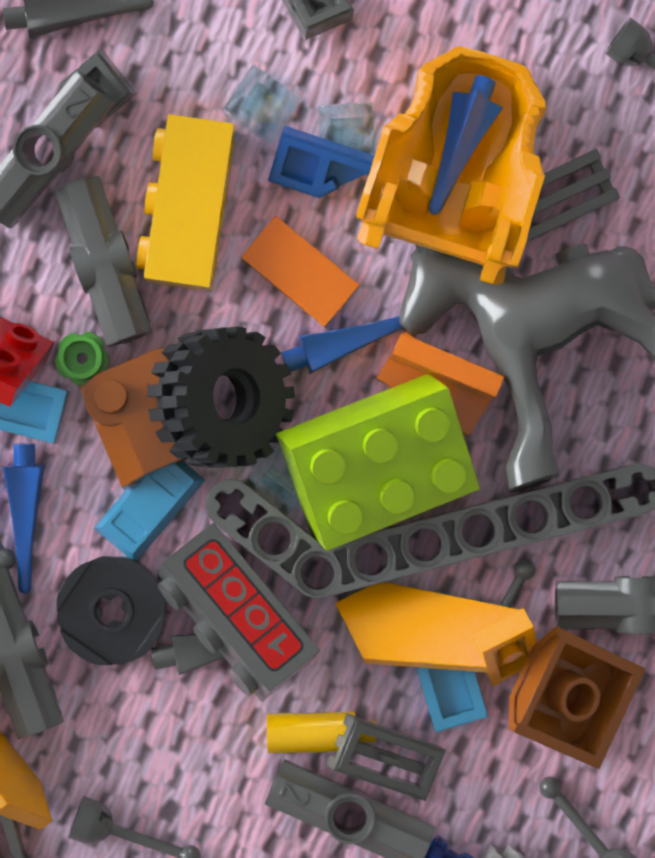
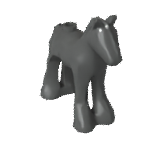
[399,244,655,493]

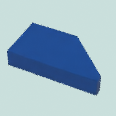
[268,126,375,198]

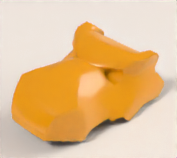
[356,46,547,285]

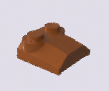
[80,347,188,489]
[508,626,646,769]

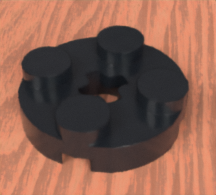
[57,556,167,665]

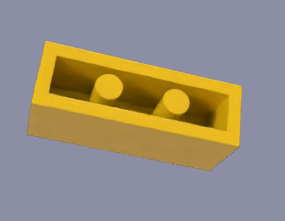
[136,114,236,292]

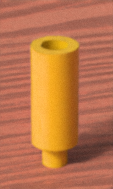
[267,712,376,754]

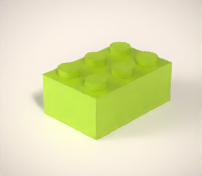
[276,373,480,551]

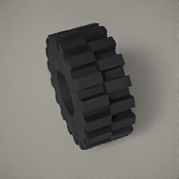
[147,326,295,468]

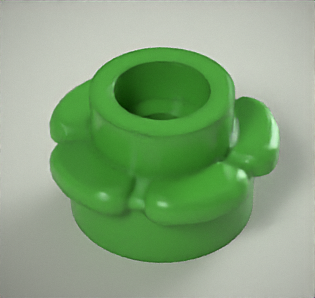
[55,332,109,386]

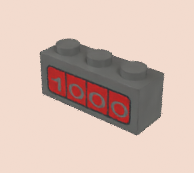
[157,522,321,702]

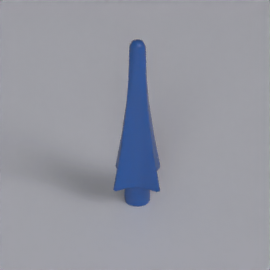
[429,75,503,215]
[281,316,405,374]
[3,443,45,594]

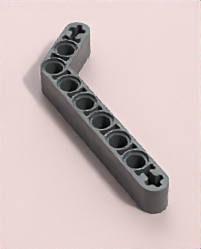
[206,464,655,598]

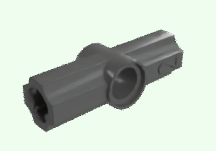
[0,71,116,228]
[55,176,153,347]
[0,567,64,739]
[555,576,655,634]
[264,759,436,858]

